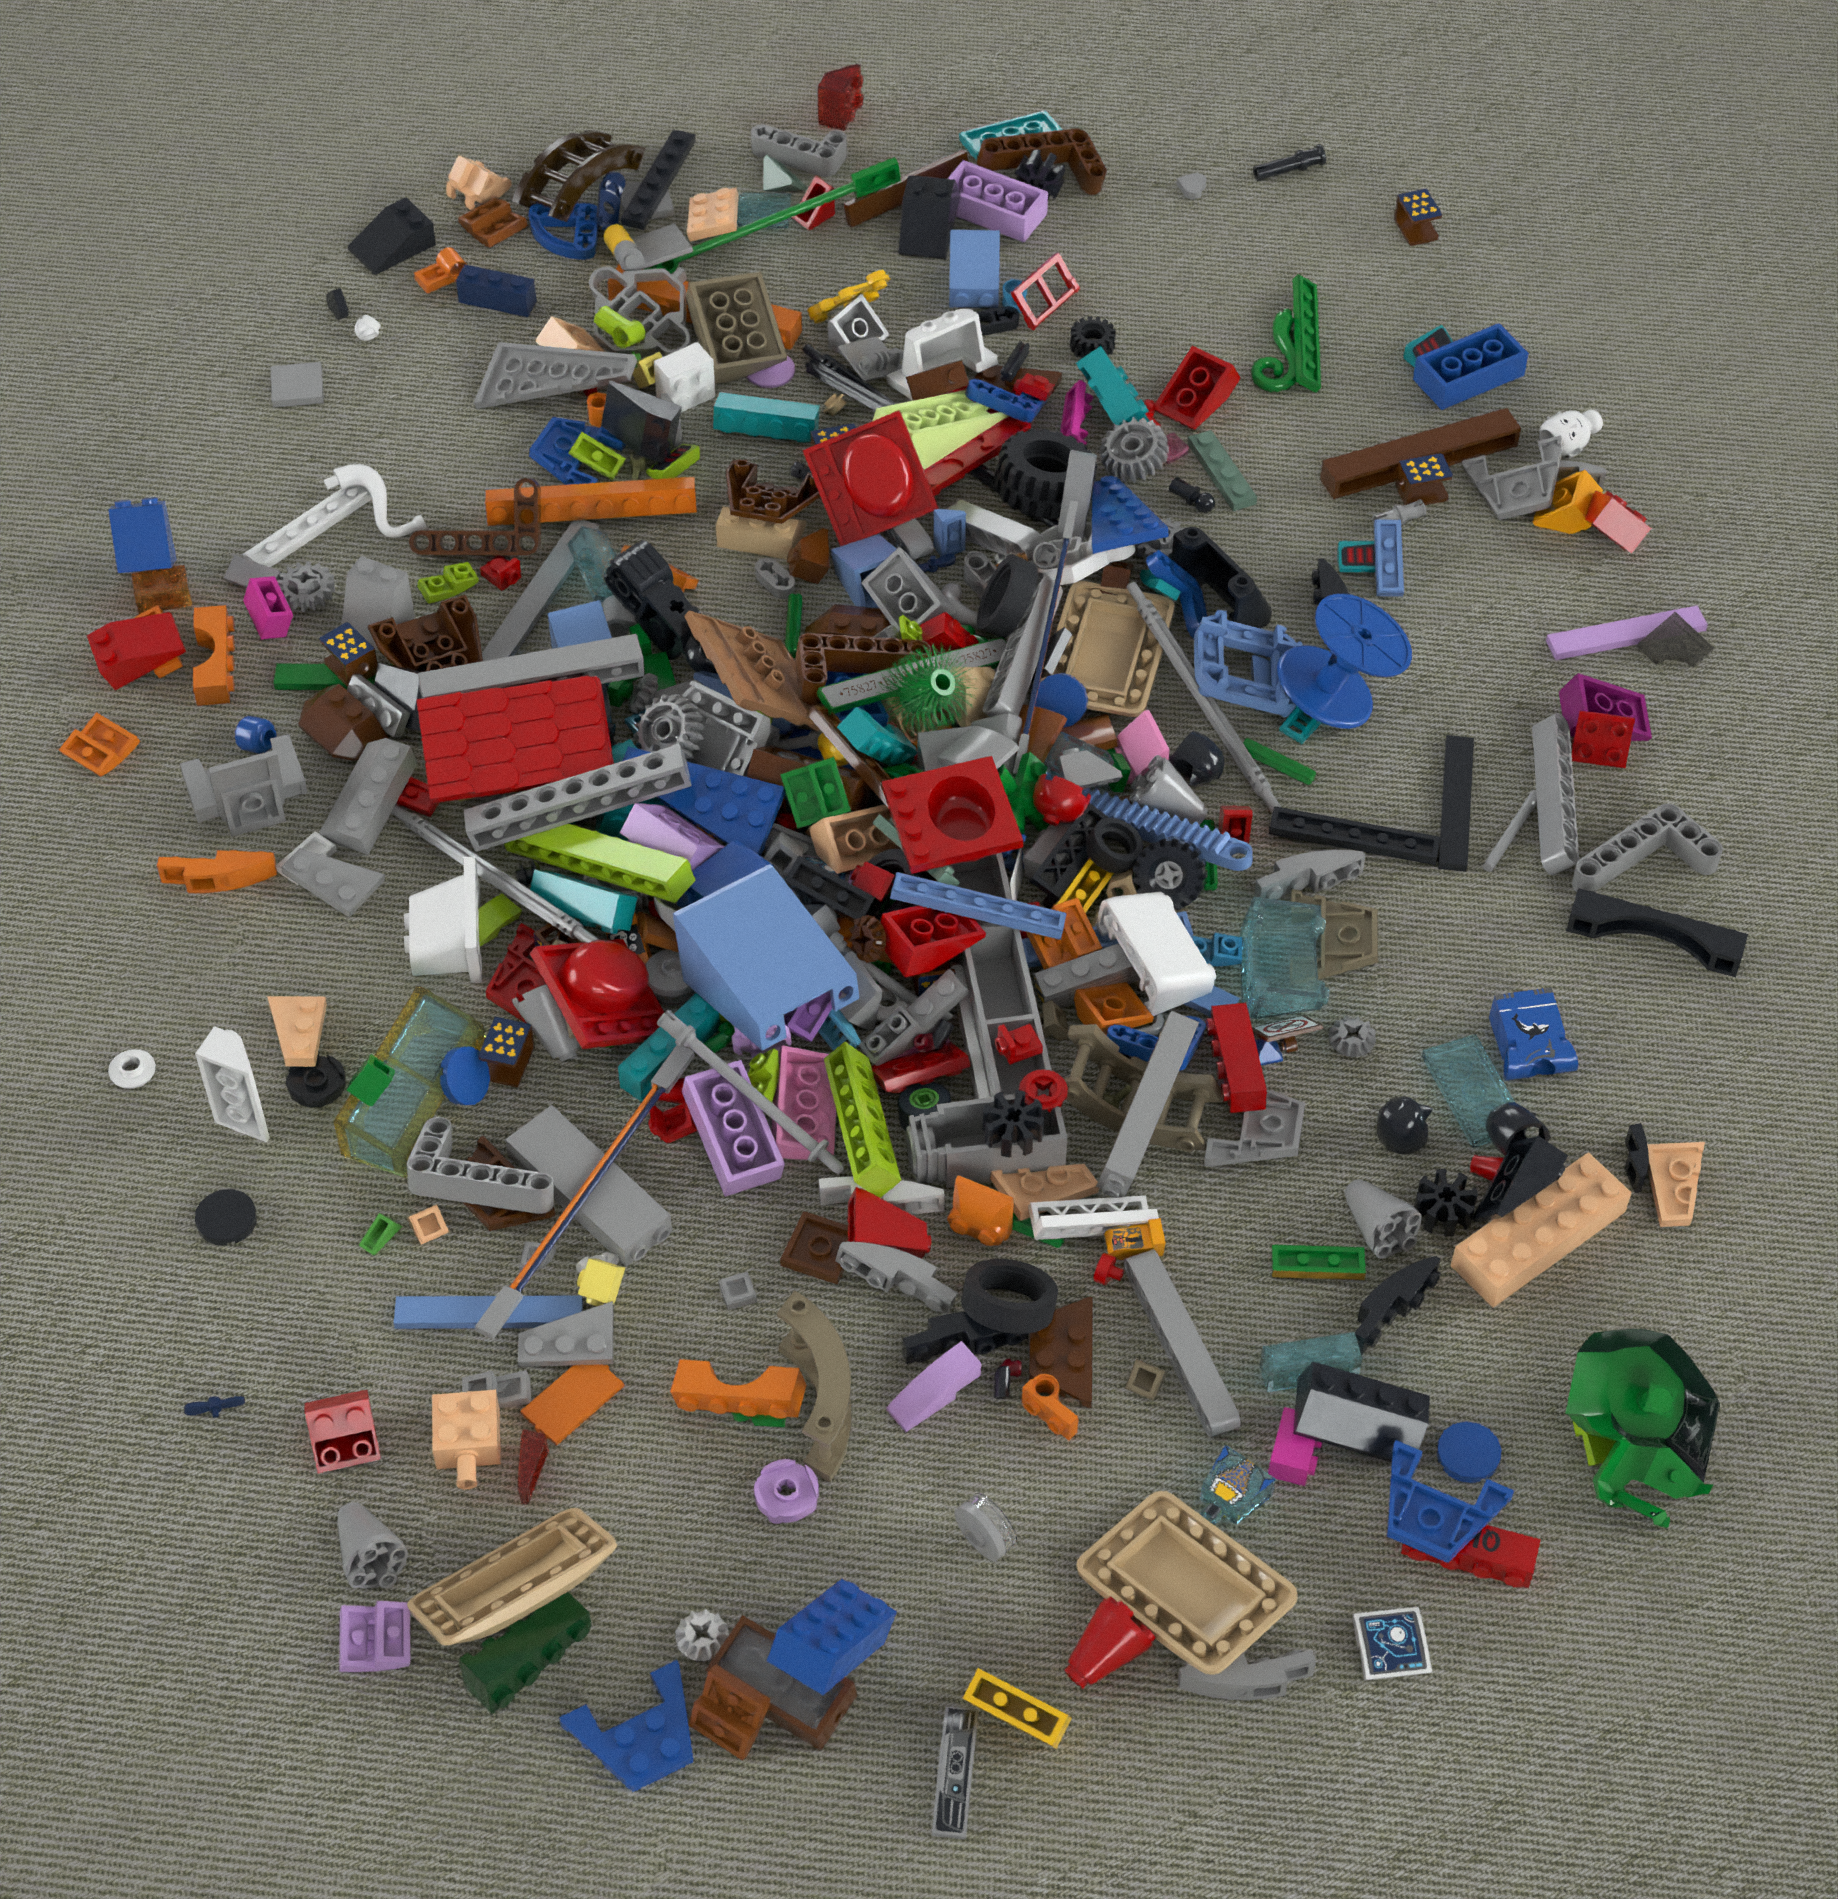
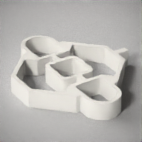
[995,522,1135,585]

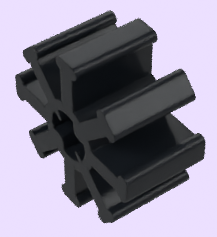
[1015,150,1066,199]
[982,1090,1044,1158]
[1414,1169,1478,1237]

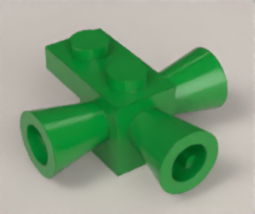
[997,752,1050,834]

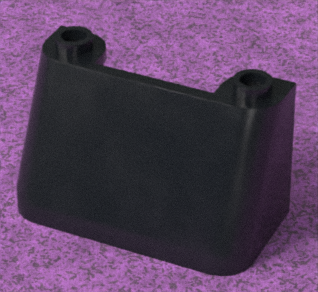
[1171,527,1272,629]

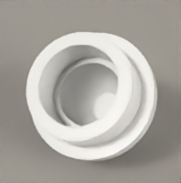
[355,315,381,341]

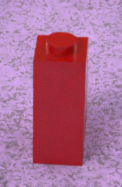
[848,1187,932,1259]

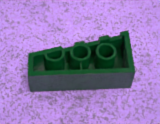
[459,1592,592,1714]

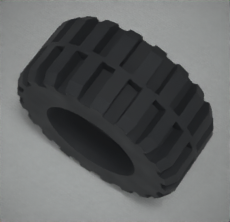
[994,429,1097,520]

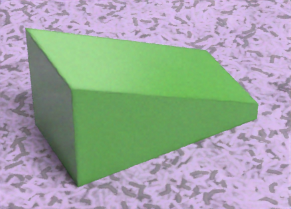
[359,1213,403,1256]

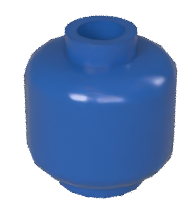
[235,716,277,754]

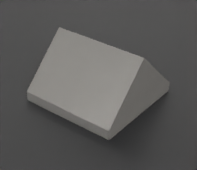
[828,294,889,356]
[839,951,882,1031]

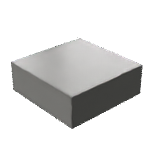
[718,1272,757,1310]

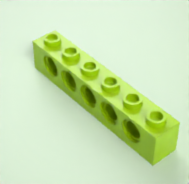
[824,1041,901,1198]

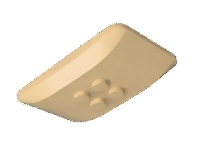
[1040,581,1174,717]
[1076,1491,1298,1675]
[407,1508,617,1645]

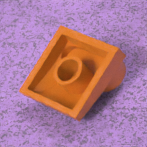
[1074,982,1154,1036]
[947,1175,1014,1246]

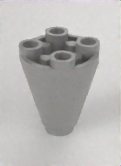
[1129,755,1208,825]
[1344,1179,1422,1259]
[337,1502,408,1589]

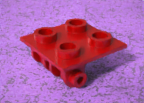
[1571,710,1635,768]

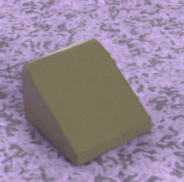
[1125,1359,1168,1401]

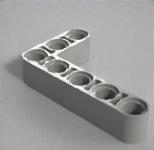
[1572,803,1723,892]
[407,1117,554,1214]

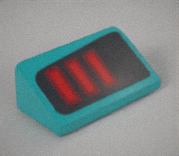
[1403,325,1453,368]
[1337,541,1375,572]

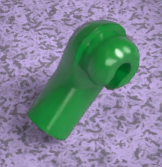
[703,1021,735,1053]

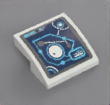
[1352,1607,1432,1681]

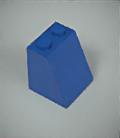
[108,497,177,573]
[677,840,774,908]

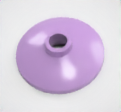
[746,356,795,388]

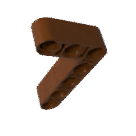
[976,128,1107,195]
[409,478,541,555]
[795,633,931,705]

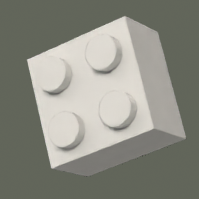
[654,342,715,412]

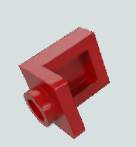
[1012,373,1055,401]
[648,1102,698,1144]

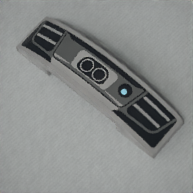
[932,1706,979,1840]

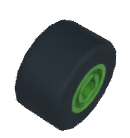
[898,1082,951,1131]

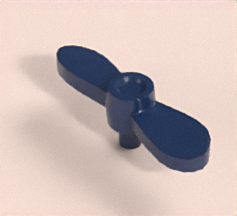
[918,553,956,573]
[184,1396,245,1418]

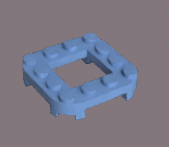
[1194,610,1303,717]

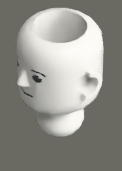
[1539,410,1603,458]

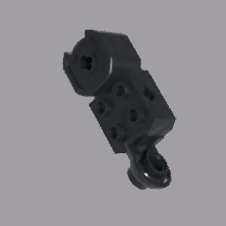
[603,540,718,674]

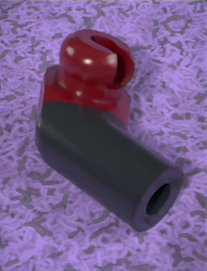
[913,1019,955,1053]
[994,1358,1022,1399]

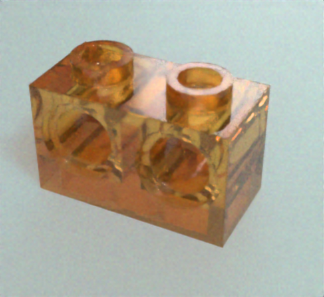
[131,565,192,614]

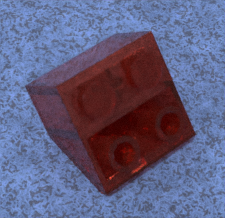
[817,64,864,131]

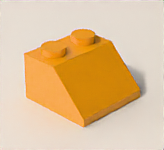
[1532,469,1603,534]

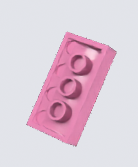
[771,1045,836,1160]

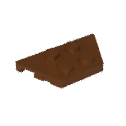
[462,1136,556,1231]
[1029,1297,1093,1408]

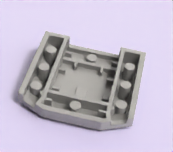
[669,680,770,777]

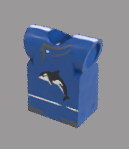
[1489,987,1579,1081]

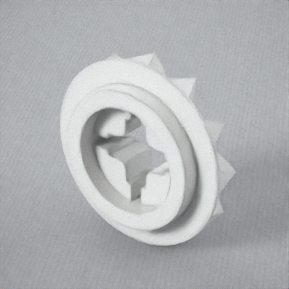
[675,1609,729,1661]

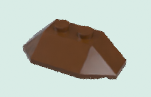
[804,604,891,637]
[298,684,389,761]

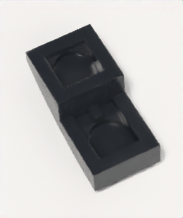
[1624,1123,1649,1193]

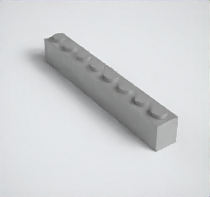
[418,634,644,698]

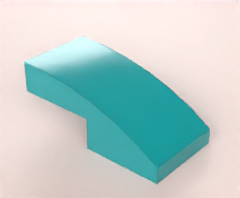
[1139,570,1181,601]

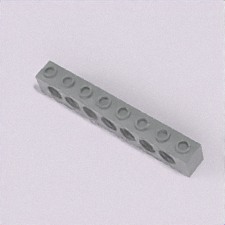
[464,744,692,852]

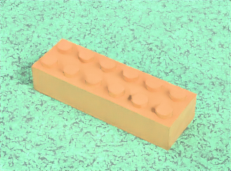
[1451,1152,1632,1308]

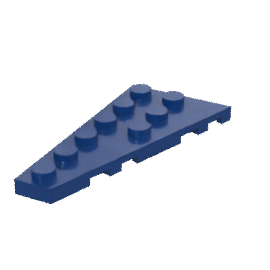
[1092,476,1169,554]
[622,746,786,856]

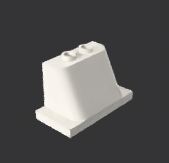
[886,309,998,401]
[404,856,482,983]

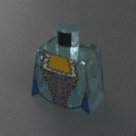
[1200,1445,1276,1525]

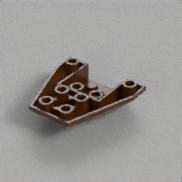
[726,459,821,524]
[367,594,483,672]

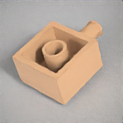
[432,1390,501,1490]

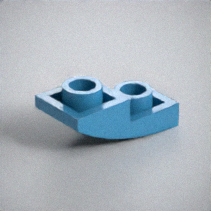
[1193,933,1242,967]

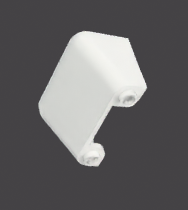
[1095,892,1216,1016]

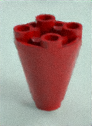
[1063,1596,1156,1689]

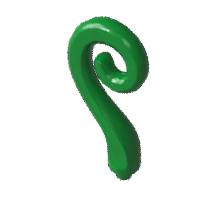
[1251,309,1296,392]

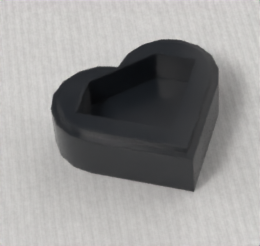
[326,288,349,320]

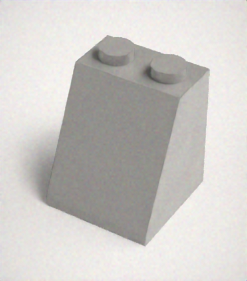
[342,556,415,649]

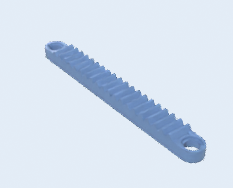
[1045,772,1253,871]

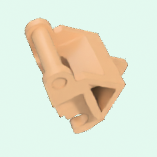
[446,155,512,210]

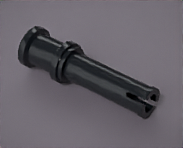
[1253,144,1326,181]

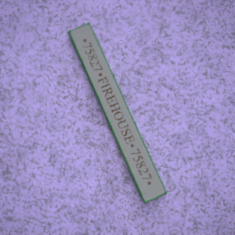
[817,637,1006,715]

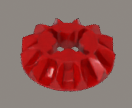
[1019,1069,1068,1113]

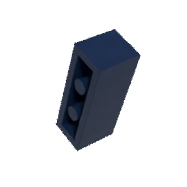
[456,264,537,317]

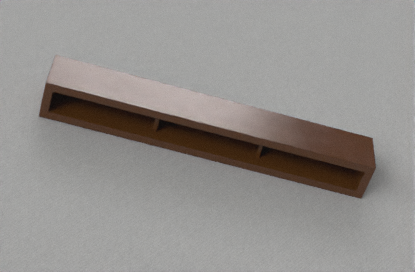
[1320,408,1521,500]

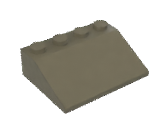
[685,272,787,384]

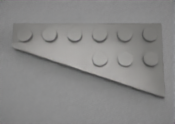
[474,342,637,409]

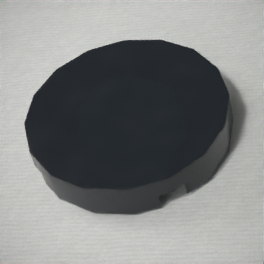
[286,1054,346,1108]
[195,1189,257,1246]

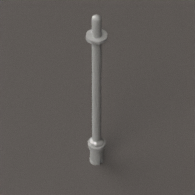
[657,1010,843,1173]

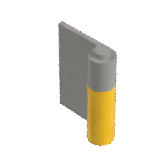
[604,223,693,271]

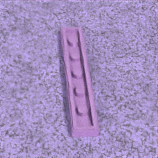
[1546,606,1708,660]

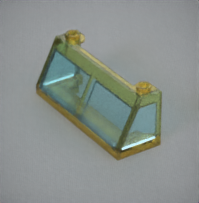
[334,986,486,1178]

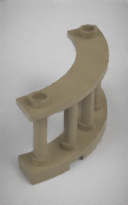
[1063,1024,1222,1152]
[777,1290,852,1482]

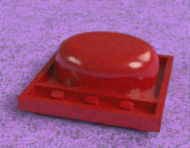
[802,410,939,547]
[882,756,1024,874]
[530,939,665,1049]

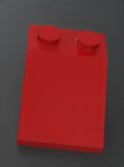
[1154,345,1241,431]
[86,612,186,691]
[880,905,986,978]

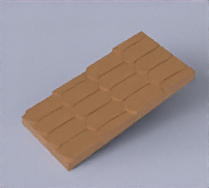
[684,610,824,732]

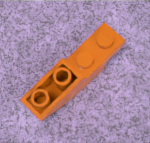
[157,850,277,893]

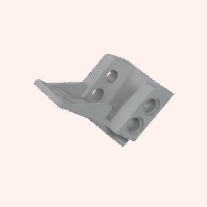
[180,734,307,837]

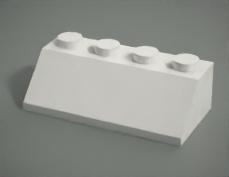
[195,1026,270,1142]

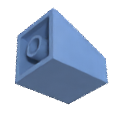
[949,230,1000,308]
[831,534,896,609]
[547,600,612,686]

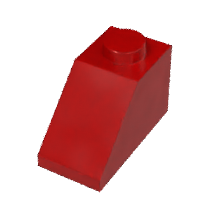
[1218,805,1253,844]
[850,861,895,905]

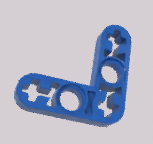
[965,379,1049,422]
[1146,550,1208,639]
[1107,1016,1206,1071]

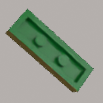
[1271,1245,1366,1280]

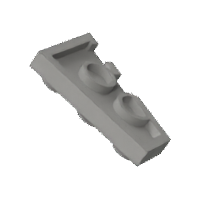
[282,848,385,918]
[518,1301,614,1367]

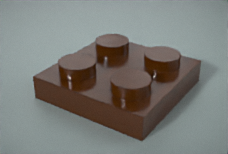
[780,1211,848,1285]

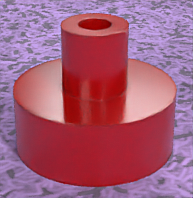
[1093,1252,1124,1286]

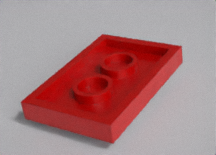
[871,1042,971,1093]

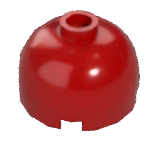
[1033,774,1091,826]

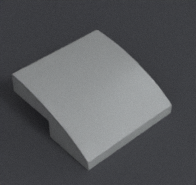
[937,726,1020,769]

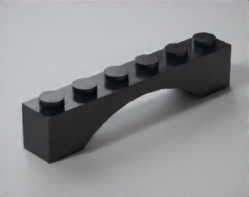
[1566,888,1748,978]

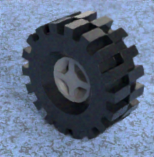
[1133,837,1208,910]

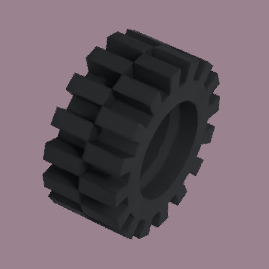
[1070,316,1116,359]

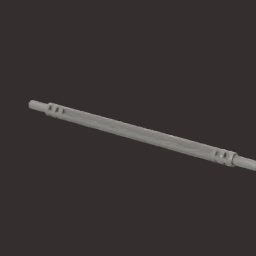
[1126,582,1281,813]
[391,804,600,943]

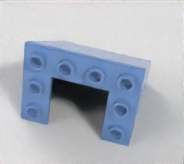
[672,864,859,1051]

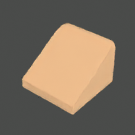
[407,1204,449,1245]

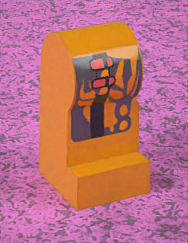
[1104,1218,1166,1260]

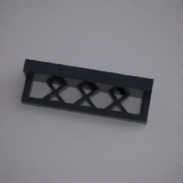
[1029,803,1109,909]

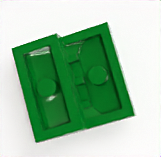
[780,757,851,829]

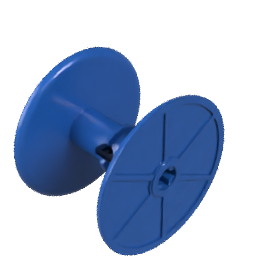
[1277,594,1412,729]

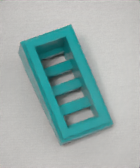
[1279,706,1321,744]

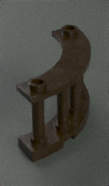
[512,130,646,222]

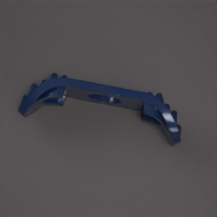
[597,171,626,230]

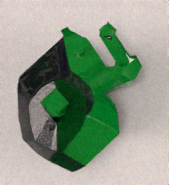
[1565,1329,1720,1529]

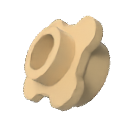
[823,393,847,417]

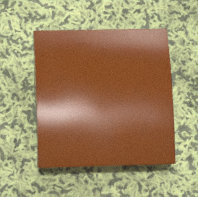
[457,197,528,248]
[1016,704,1067,763]
[1057,714,1118,751]
[638,911,679,953]
[688,1664,771,1761]

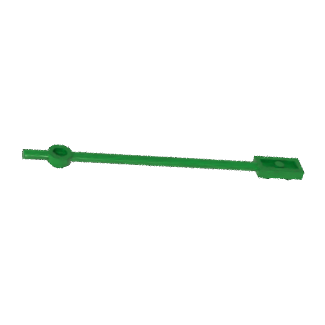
[643,157,901,274]

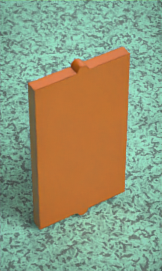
[520,1364,624,1446]

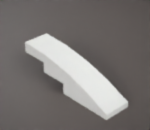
[819,1176,945,1215]

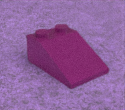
[1558,673,1652,741]

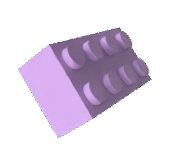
[948,160,1048,242]
[682,1060,785,1197]

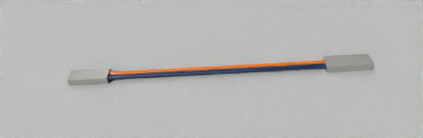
[1012,500,1078,778]
[475,1045,695,1339]

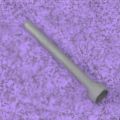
[829,931,918,1005]

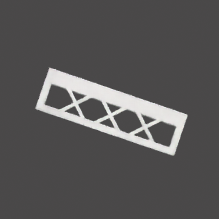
[1028,1195,1159,1240]

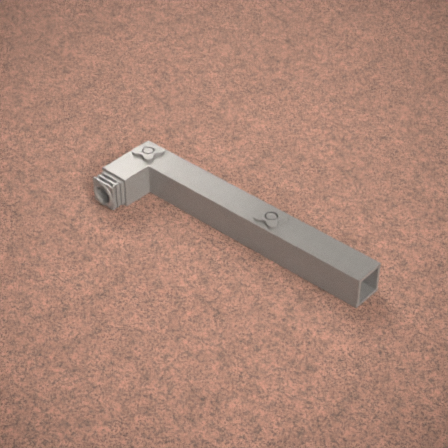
[906,726,1067,1188]

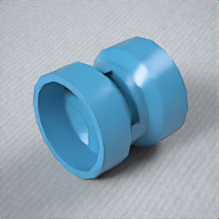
[1002,279,1027,314]

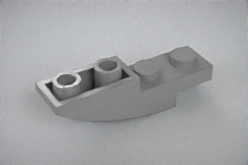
[1254,850,1366,905]
[859,969,970,1066]
[835,1242,958,1315]
[1178,1650,1316,1700]

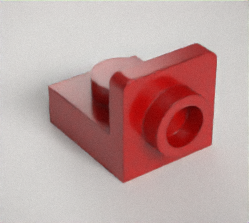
[480,555,522,591]
[995,1024,1043,1065]

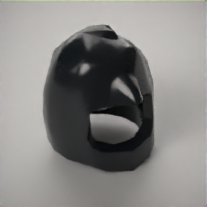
[1169,730,1225,786]
[1377,1096,1433,1154]
[1485,1102,1551,1155]

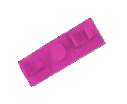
[1060,379,1094,445]

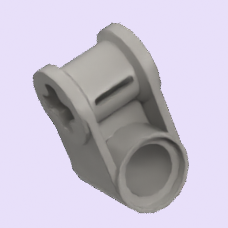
[964,551,997,599]

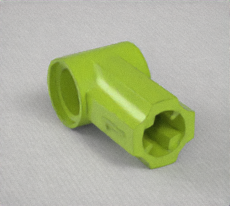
[594,305,646,349]

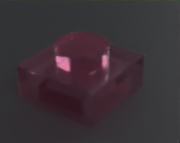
[1166,432,1189,464]

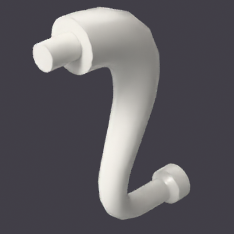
[323,464,427,538]

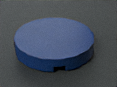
[1035,673,1088,728]
[440,1046,490,1106]
[1436,1421,1501,1483]

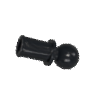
[1168,477,1215,513]

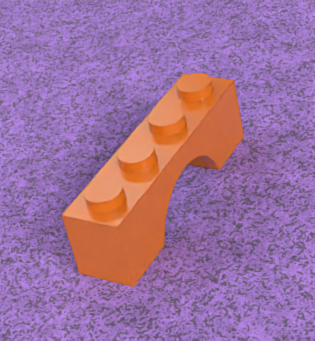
[193,605,235,706]
[670,1359,807,1419]

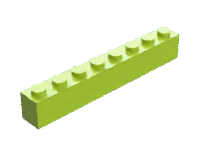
[503,824,696,903]

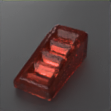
[518,1429,549,1505]

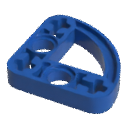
[529,203,599,260]

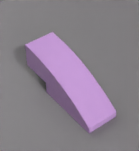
[886,1341,981,1432]

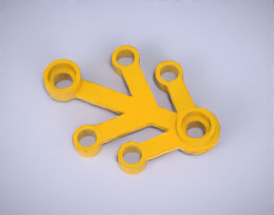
[807,270,890,324]

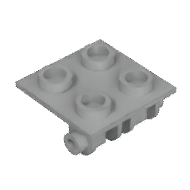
[837,336,904,382]

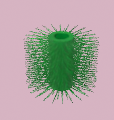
[876,642,977,736]

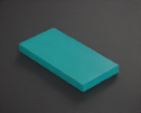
[959,110,1063,161]

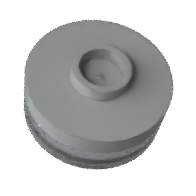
[646,949,696,1006]
[955,1493,1017,1561]

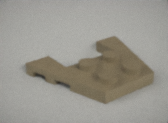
[1290,890,1378,987]

